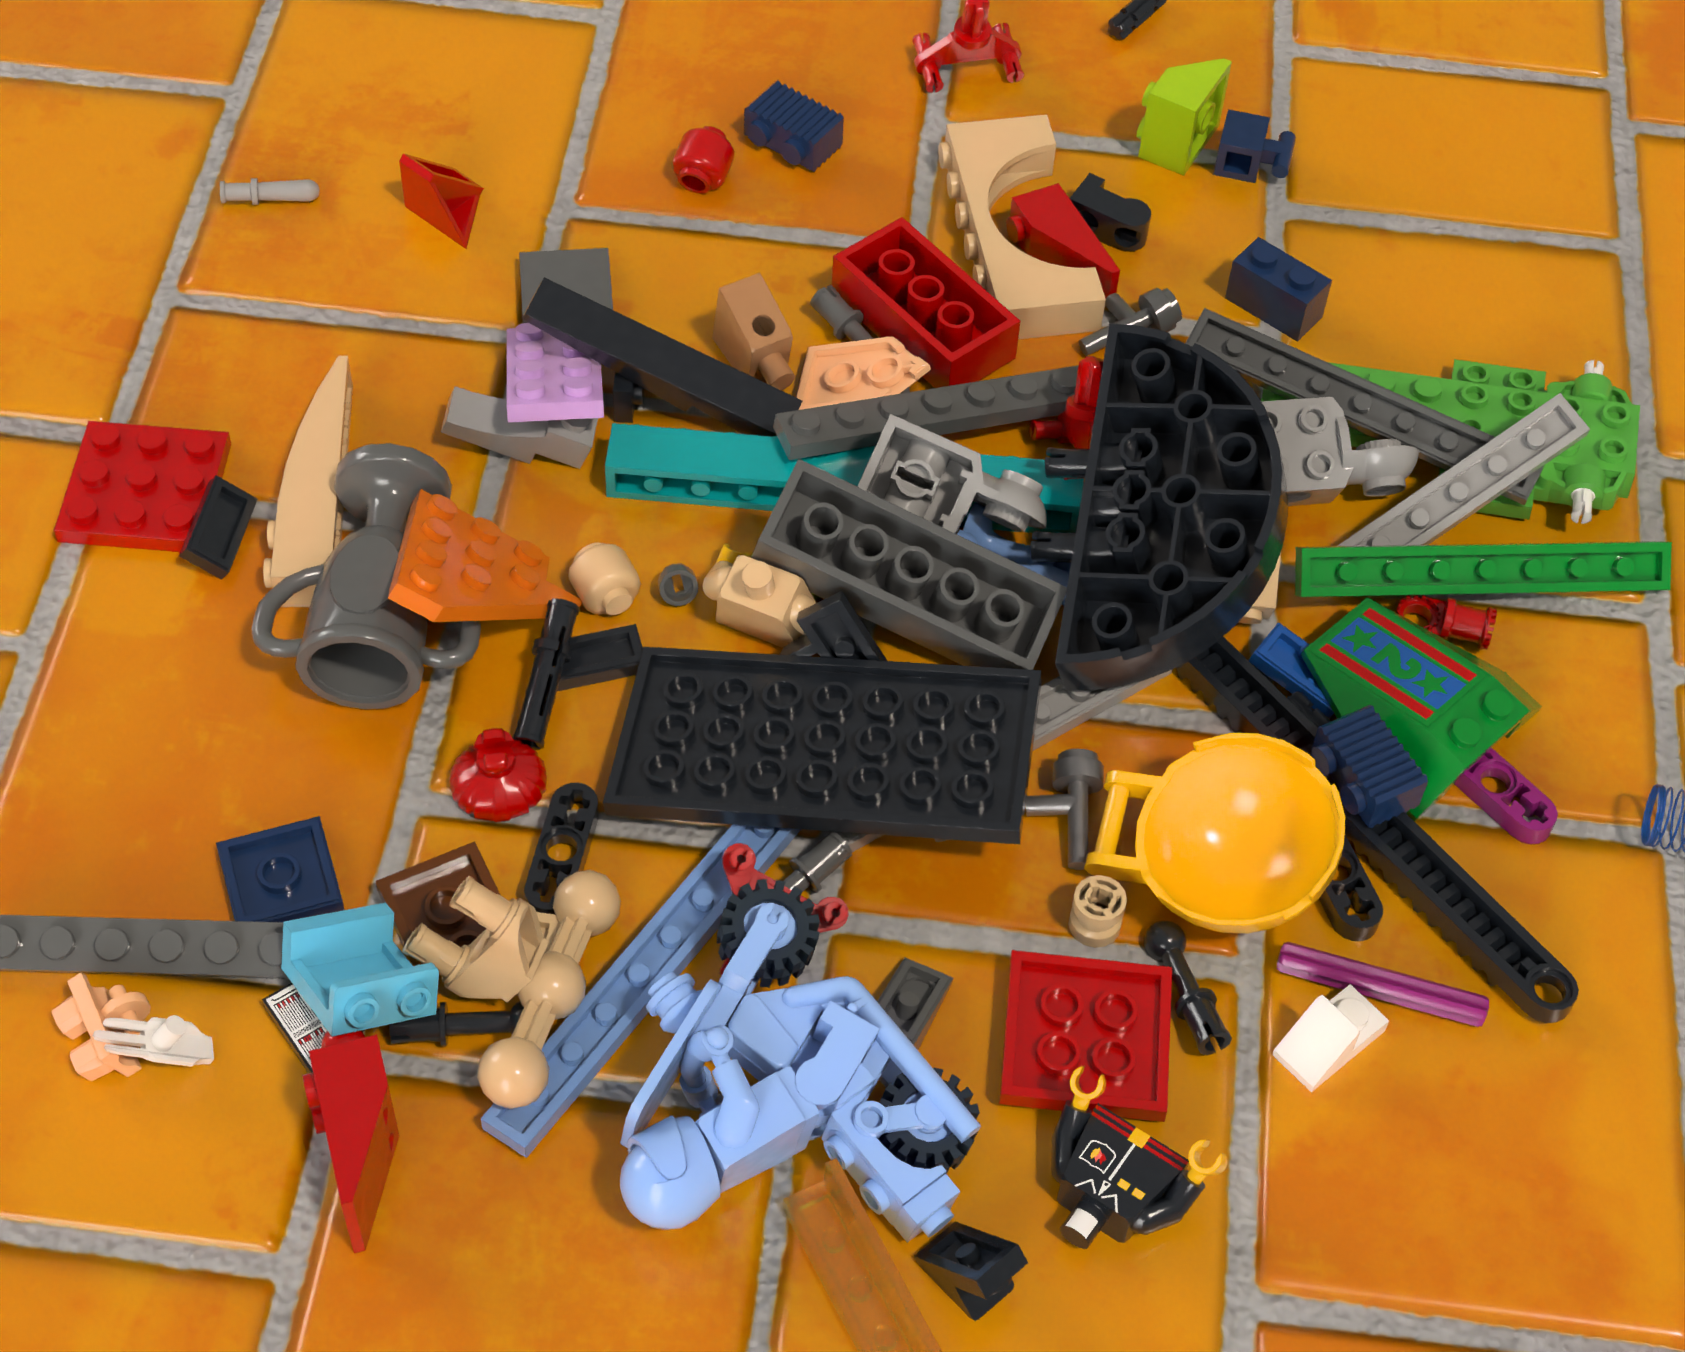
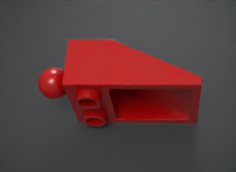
[302,1030,399,1253]

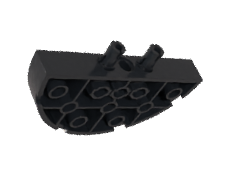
[1031,324,1288,691]

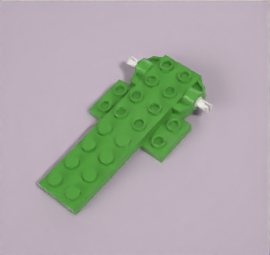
[1261,359,1640,524]

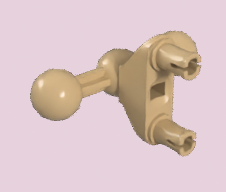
[402,870,621,1109]

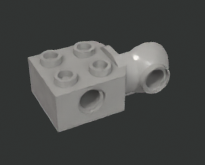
[1261,397,1419,506]
[857,414,1047,534]

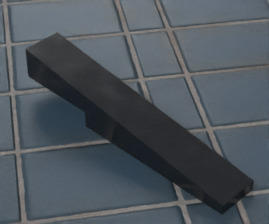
[522,277,802,437]

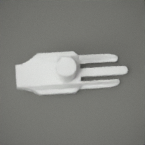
[92,1015,214,1067]

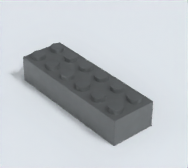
[751,459,1067,670]

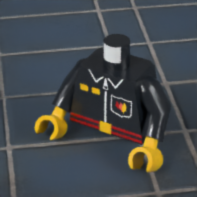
[1051,1066,1227,1249]

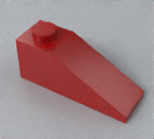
[1006,183,1120,299]

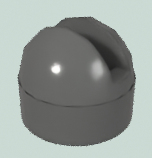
[658,563,698,606]

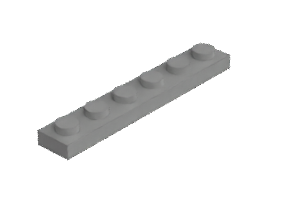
[1338,393,1590,546]

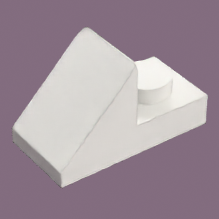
[1272,984,1389,1092]

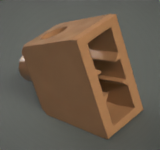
[712,273,795,390]

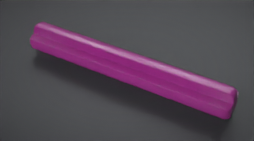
[1277,942,1489,1027]

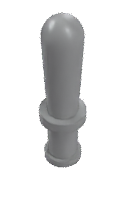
[220,178,320,205]

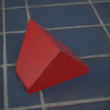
[399,153,484,249]

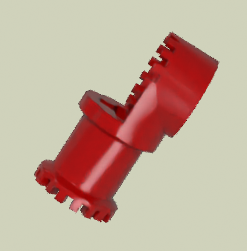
[1396,595,1497,650]

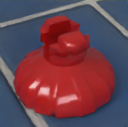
[449,728,547,822]

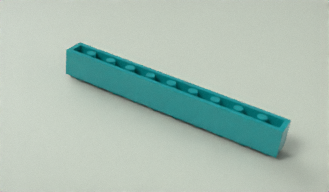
[605,423,1084,533]

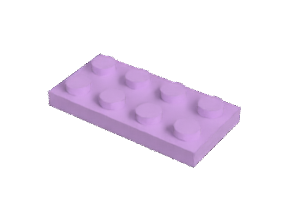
[507,323,604,423]

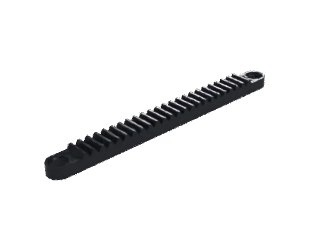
[1176,637,1579,1023]

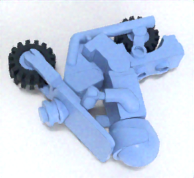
[620,879,981,1243]

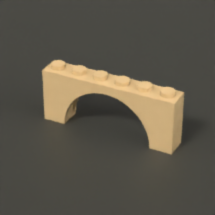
[938,115,1106,339]

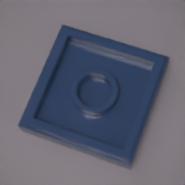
[216,816,345,922]

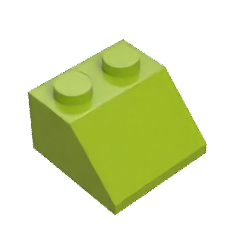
[1136,58,1232,176]

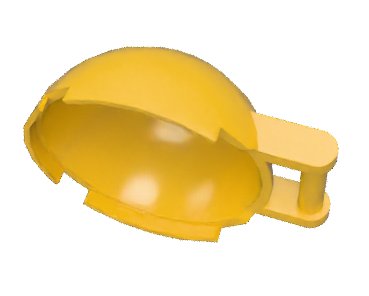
[1084,733,1345,934]

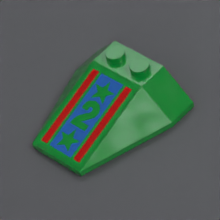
[1301,597,1542,822]

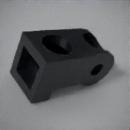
[1069,173,1151,251]

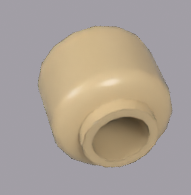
[568,542,641,615]

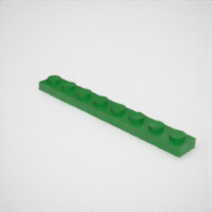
[1295,541,1672,597]

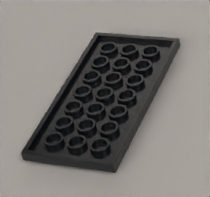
[603,647,1041,845]

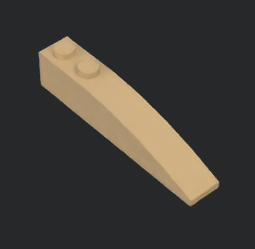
[263,356,353,607]

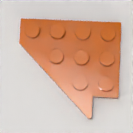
[388,489,582,622]

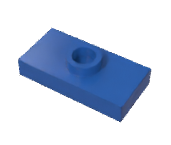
[1249,622,1334,719]

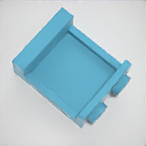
[281,903,439,1037]

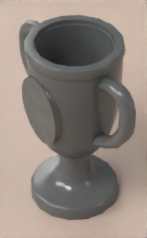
[251,443,481,709]

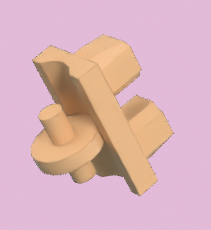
[51,972,151,1081]

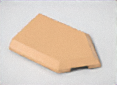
[796,336,931,410]

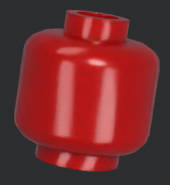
[672,126,735,194]

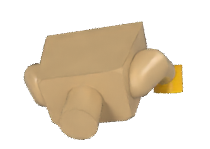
[703,543,816,648]

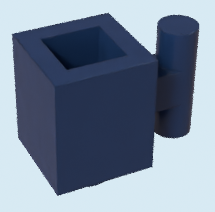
[1214,109,1296,183]

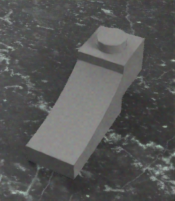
[441,386,598,469]

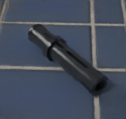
[512,598,580,750]

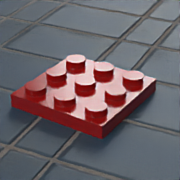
[54,421,231,552]
[999,950,1172,1122]

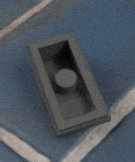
[877,957,953,1050]

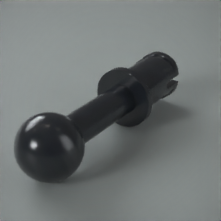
[1144,920,1232,1055]
[389,1001,524,1046]

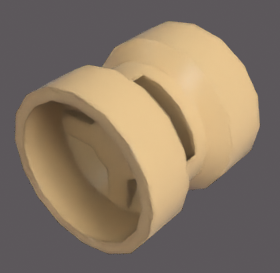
[1068,875,1127,948]

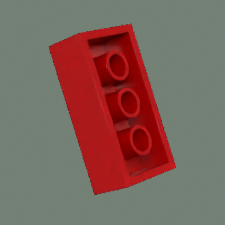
[832,217,1021,388]

